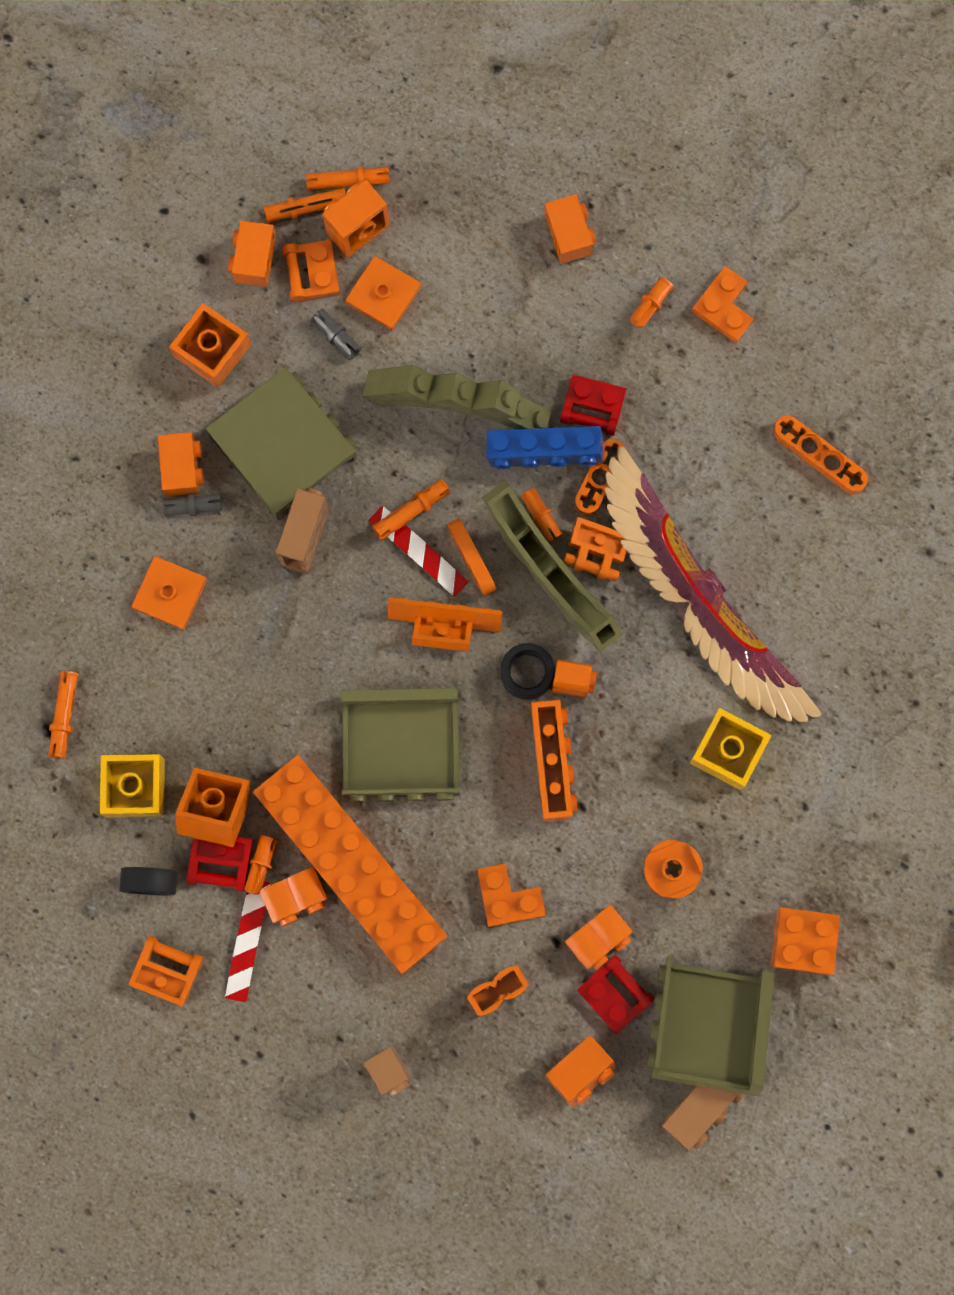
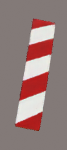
[368,506,468,597]
[225,881,271,1002]

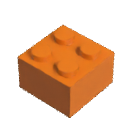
[322,180,390,259]
[169,303,252,388]
[175,767,251,847]
[770,907,840,976]

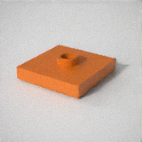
[345,256,422,331]
[131,556,208,630]

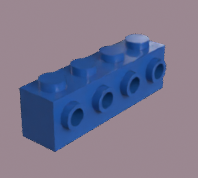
[487,426,604,469]

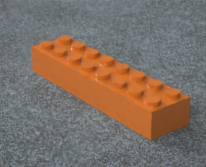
[253,755,448,975]

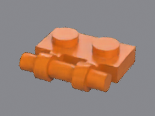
[563,517,626,582]

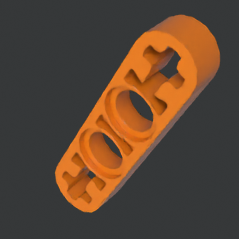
[773,415,868,495]

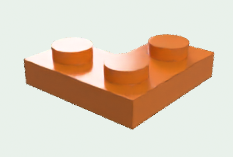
[691,266,754,344]
[477,863,546,927]

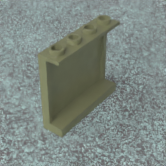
[205,367,358,520]
[341,688,460,802]
[647,955,774,1097]

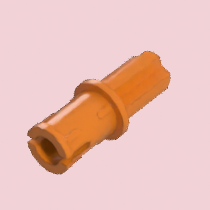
[630,277,673,328]
[521,488,563,543]
[245,835,278,895]

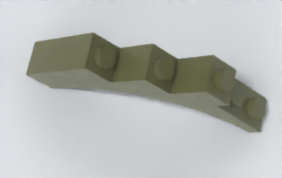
[362,365,551,429]
[482,480,623,652]

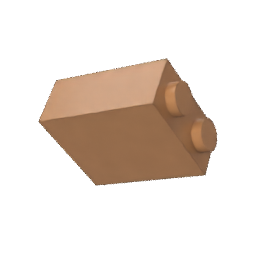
[276,487,329,574]

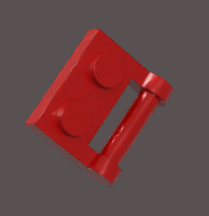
[560,374,627,436]
[187,837,253,892]
[577,954,655,1035]

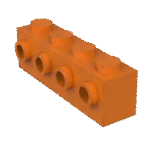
[531,700,578,822]

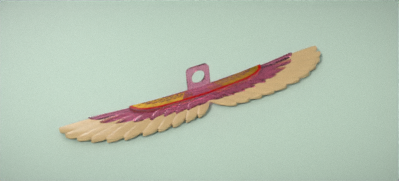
[604,447,821,722]

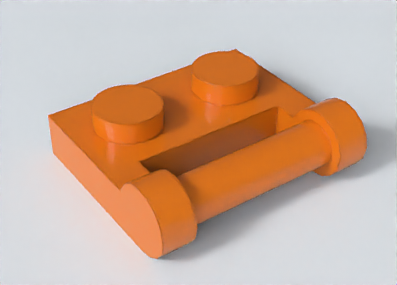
[282,240,340,302]
[128,935,204,1007]

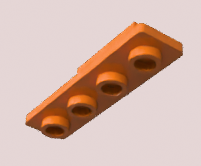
[387,597,503,652]

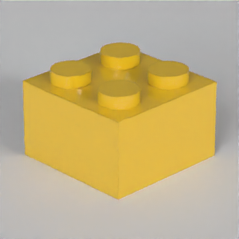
[690,708,772,791]
[100,754,165,818]

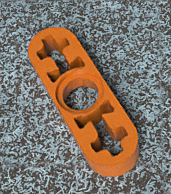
[575,439,625,516]
[446,518,497,596]

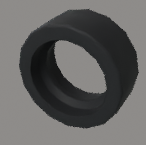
[501,643,555,700]
[119,867,177,896]

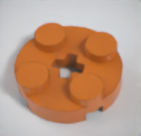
[643,839,703,899]

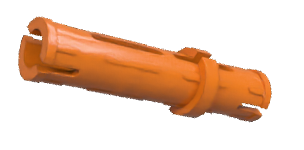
[306,166,390,191]
[263,187,346,223]
[371,478,451,541]
[47,671,79,759]

